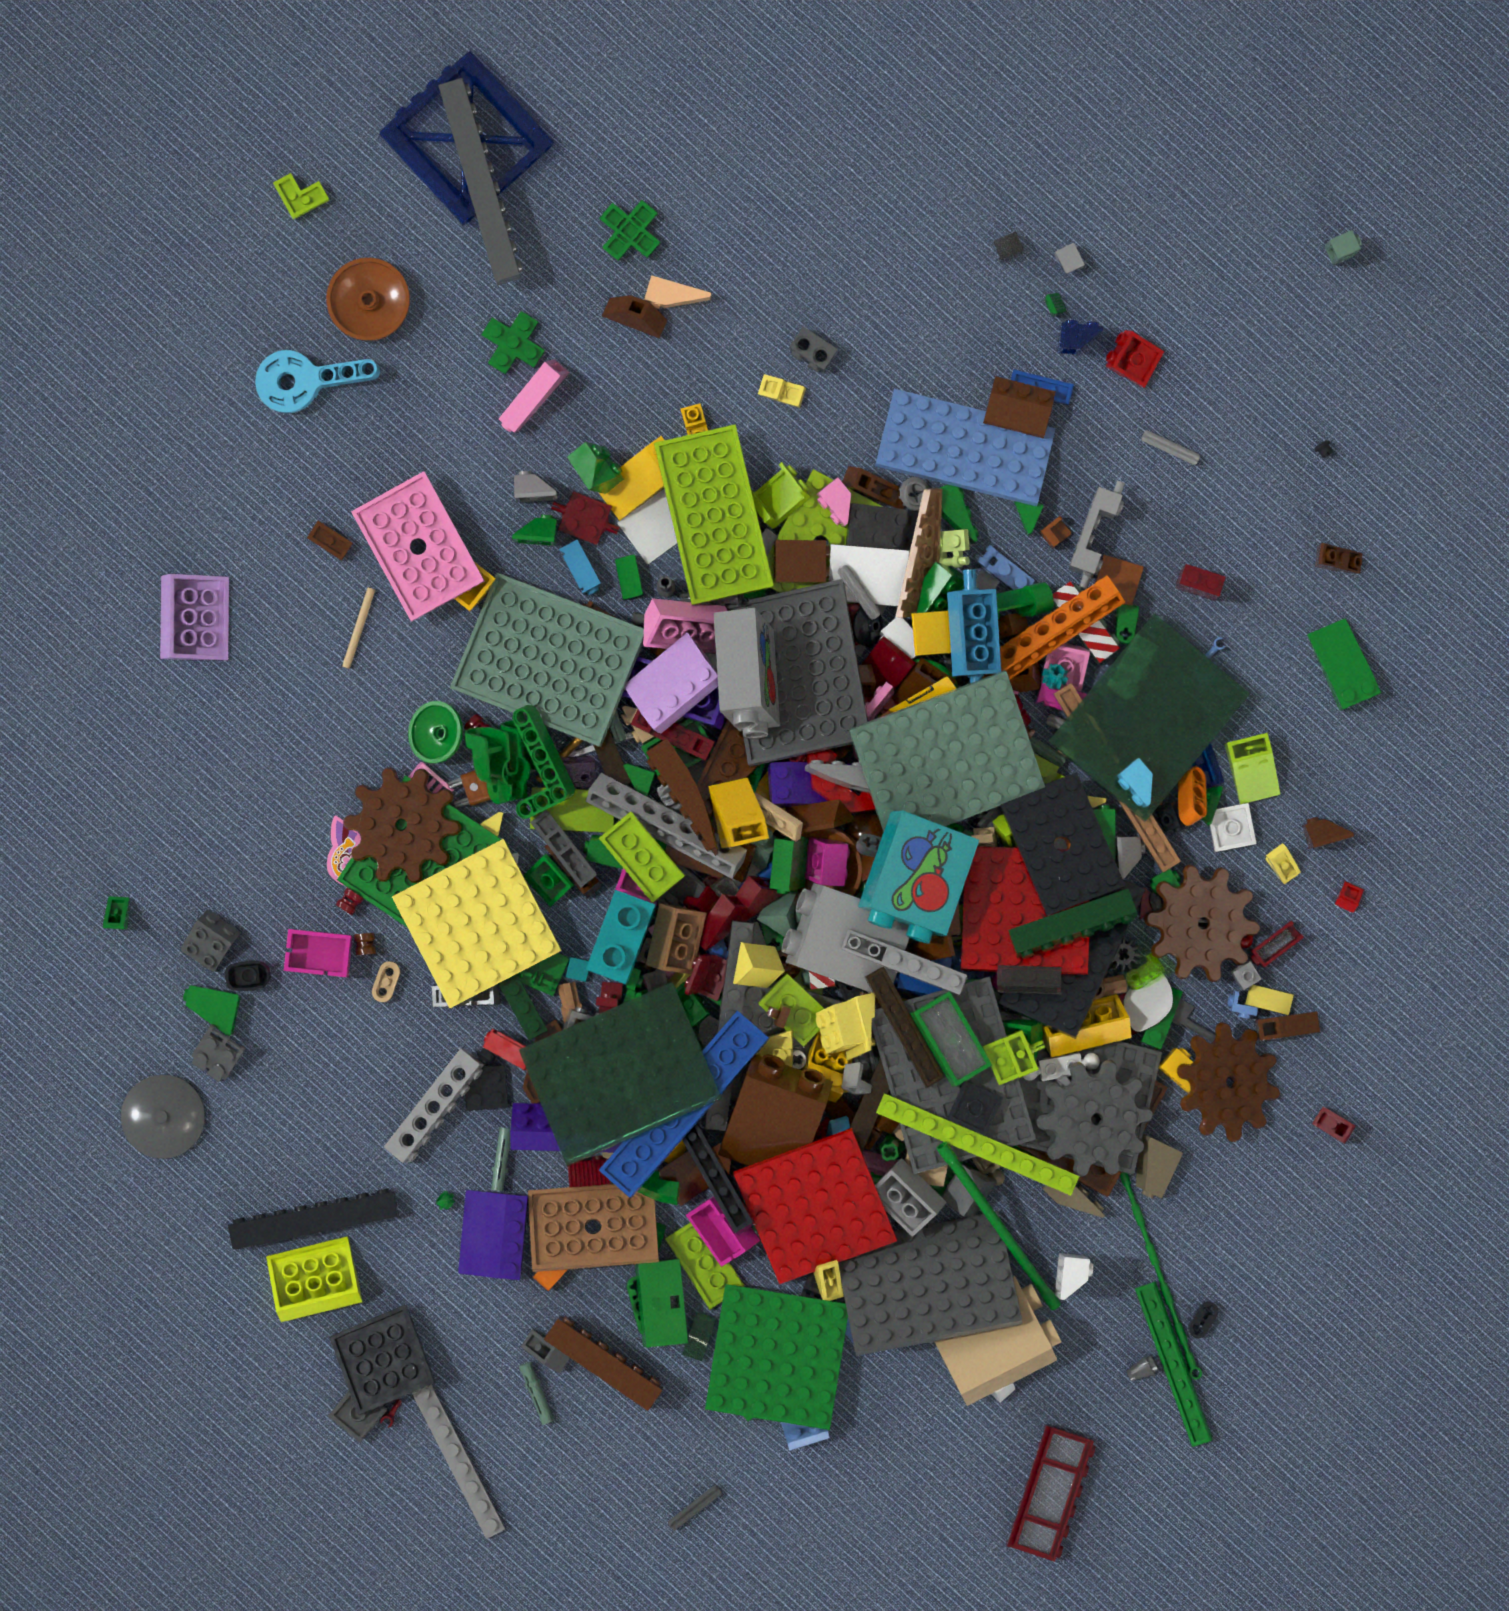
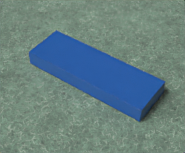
[1011,369,1074,405]

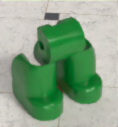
[465,720,547,804]

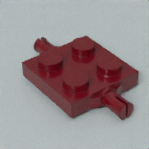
[551,491,620,545]

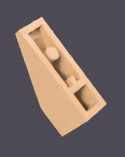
[644,275,711,310]

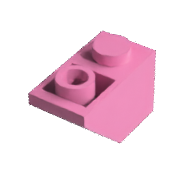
[816,478,851,527]

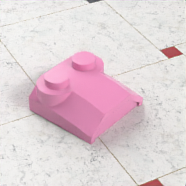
[1041,643,1090,692]

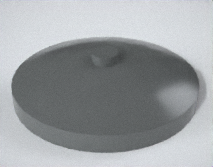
[121,1075,205,1159]

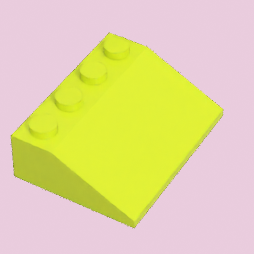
[266,1236,363,1322]

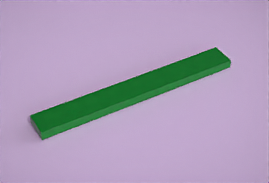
[1135,1281,1213,1447]

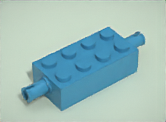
[947,569,1001,683]

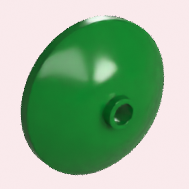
[408,701,463,764]

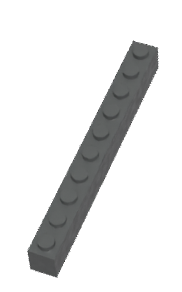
[438,78,523,286]

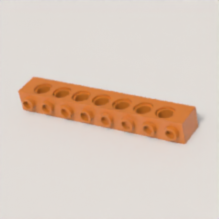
[983,575,1125,680]

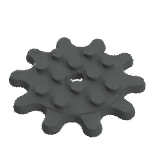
[1037,1060,1153,1177]

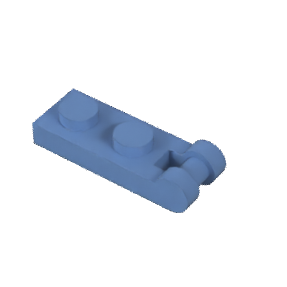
[976,545,1035,590]

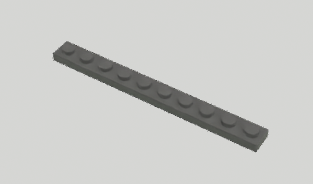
[704,920,754,1131]

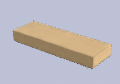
[754,792,803,842]

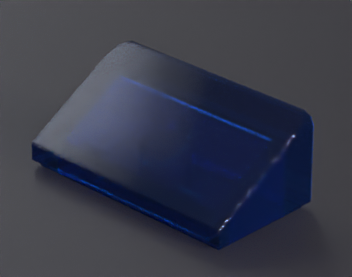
[1187,743,1224,789]

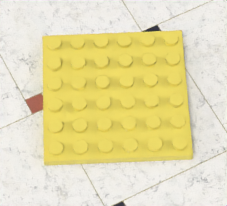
[392,839,562,1008]

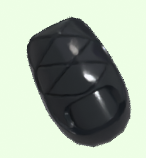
[225,960,271,991]

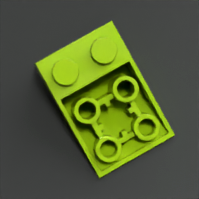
[1224,733,1280,804]

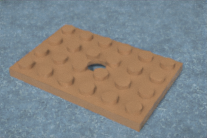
[528,1184,659,1272]

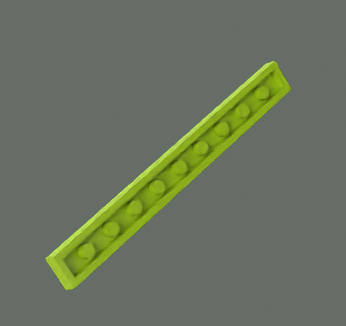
[876,1093,1079,1196]

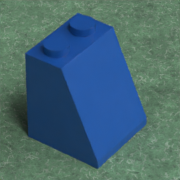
[893,957,952,999]

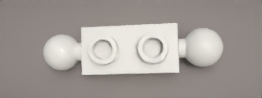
[1023,1052,1100,1081]

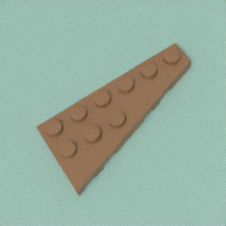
[895,488,942,618]

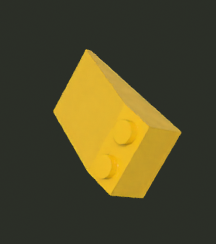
[598,436,664,521]

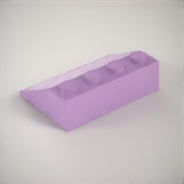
[160,574,229,660]
[625,632,718,734]

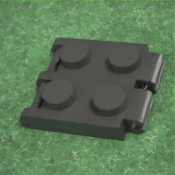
[191,1024,246,1082]

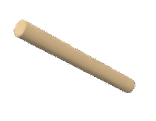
[342,587,375,669]

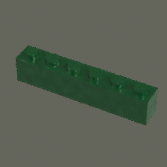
[1008,889,1137,959]

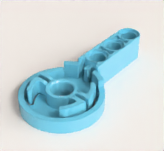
[255,350,380,413]

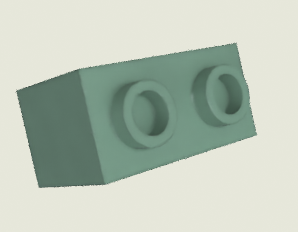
[1324,230,1362,266]

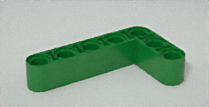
[513,705,575,819]

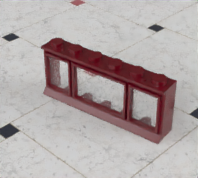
[1006,1424,1096,1562]

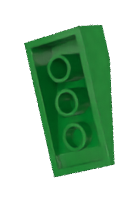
[1307,618,1381,711]

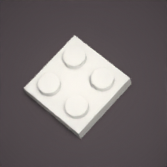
[1209,803,1256,852]

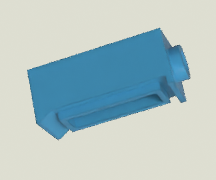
[559,540,601,596]

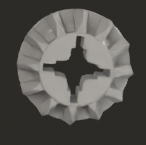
[899,477,929,510]

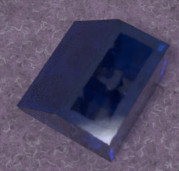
[1057,320,1103,355]

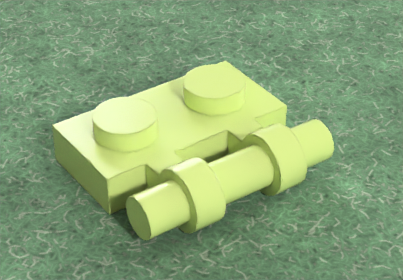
[939,529,970,568]

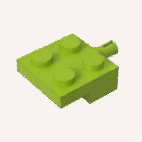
[983,1030,1045,1085]

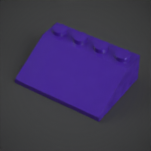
[458,1190,528,1280]

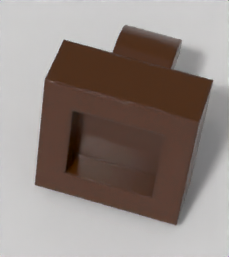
[767,1003,791,1029]

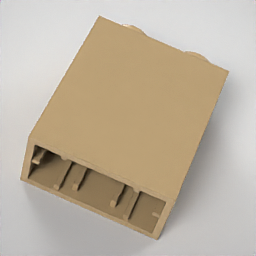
[934,1276,1061,1406]

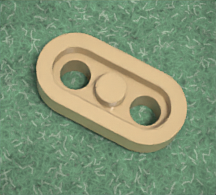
[372,961,400,1002]

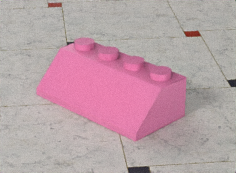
[643,598,727,654]

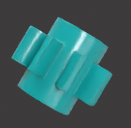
[1042,664,1068,690]

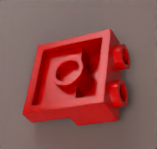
[1105,330,1164,388]

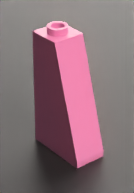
[499,359,570,433]

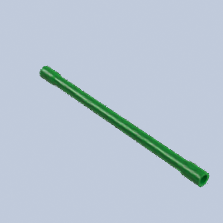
[936,1142,1061,1310]

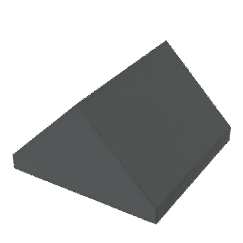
[941,1163,997,1217]

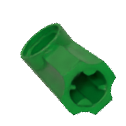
[878,1133,906,1161]

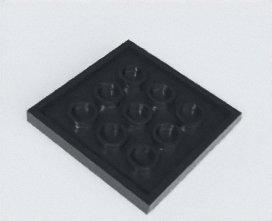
[845,503,919,553]
[329,1305,436,1415]

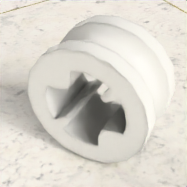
[793,1049,806,1069]

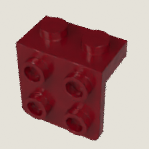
[684,952,727,1001]

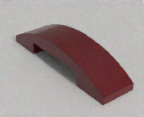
[631,709,715,761]

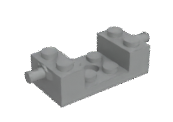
[1068,481,1125,589]

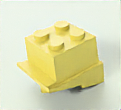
[816,993,876,1061]

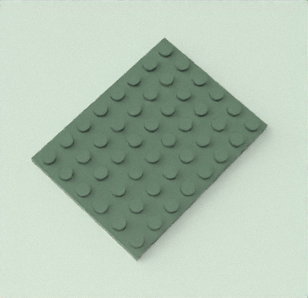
[450,573,644,747]
[848,670,1045,832]

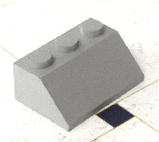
[875,1158,947,1237]

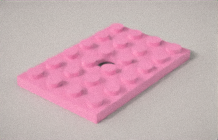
[351,471,485,622]

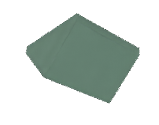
[757,890,799,937]

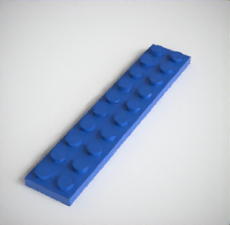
[599,1010,770,1198]

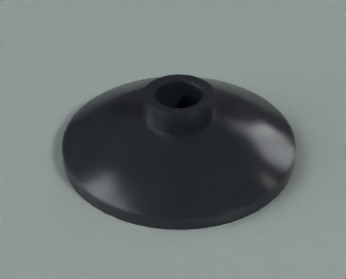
[853,607,883,646]

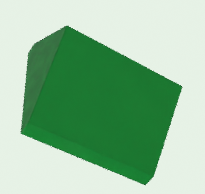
[523,854,574,907]

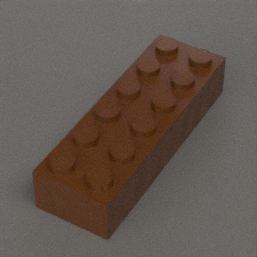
[544,1316,663,1411]

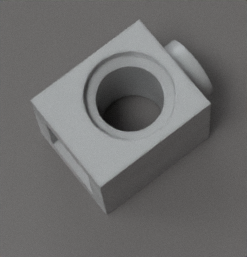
[1229,961,1261,990]

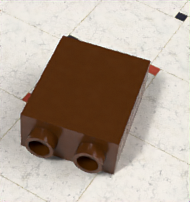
[718,1054,833,1166]

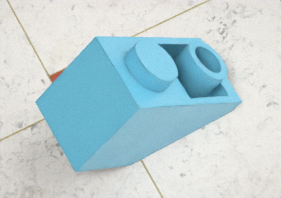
[1117,758,1153,807]

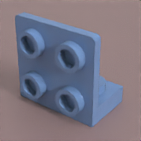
[781,1422,830,1451]

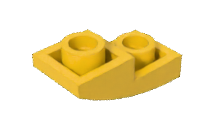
[680,403,708,435]

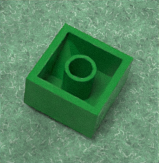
[567,442,624,494]

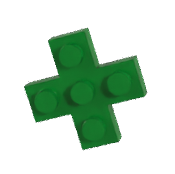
[599,200,661,262]
[481,311,545,375]

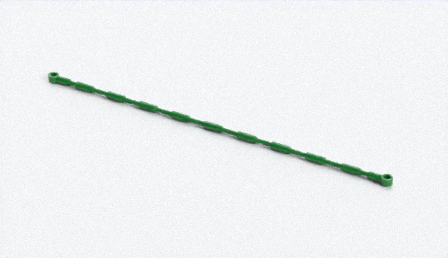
[1120,1172,1202,1380]

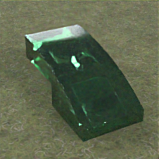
[682,1312,716,1361]

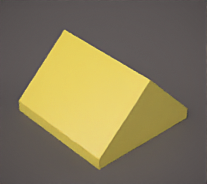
[733,942,785,988]

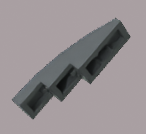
[530,810,597,888]

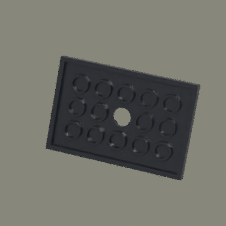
[1000,772,1125,917]

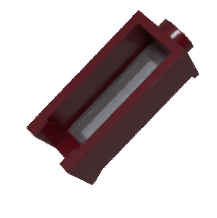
[1250,921,1304,968]

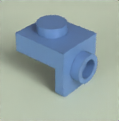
[1227,991,1258,1019]

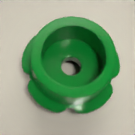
[435,1190,455,1210]

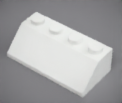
[1055,1253,1093,1300]

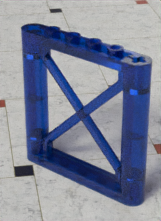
[379,51,555,226]

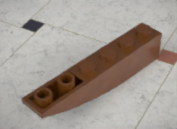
[646,739,719,856]

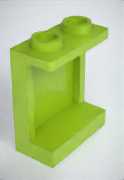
[751,462,811,529]

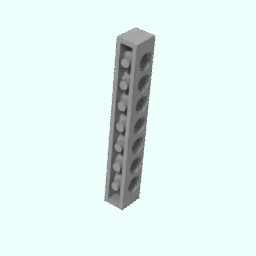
[586,773,747,879]

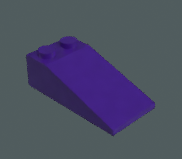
[768,762,853,808]

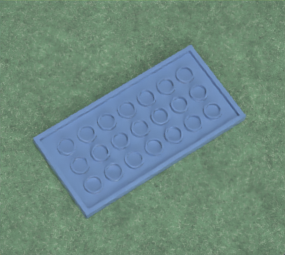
[875,389,1055,506]

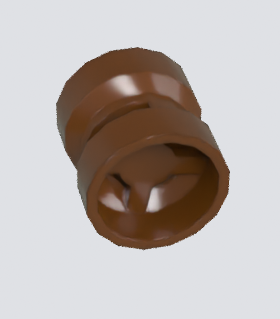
[354,933,376,955]

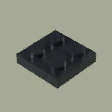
[462,1065,508,1111]
[947,1081,1003,1136]

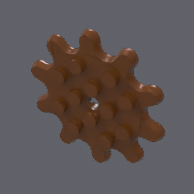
[343,767,462,883]
[1144,865,1260,982]
[1177,1022,1280,1142]

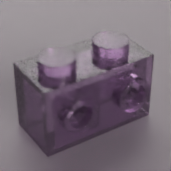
[553,755,596,790]

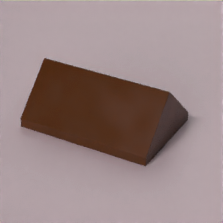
[780,799,855,836]

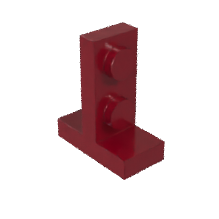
[596,982,623,1021]

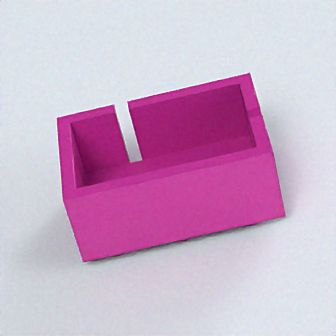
[284,929,353,978]
[686,1196,760,1267]

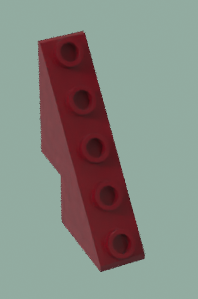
[700,876,783,951]

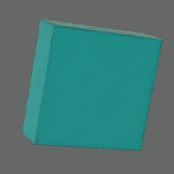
[566,957,589,982]

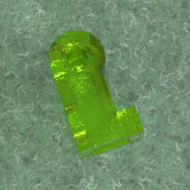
[1126,953,1165,990]

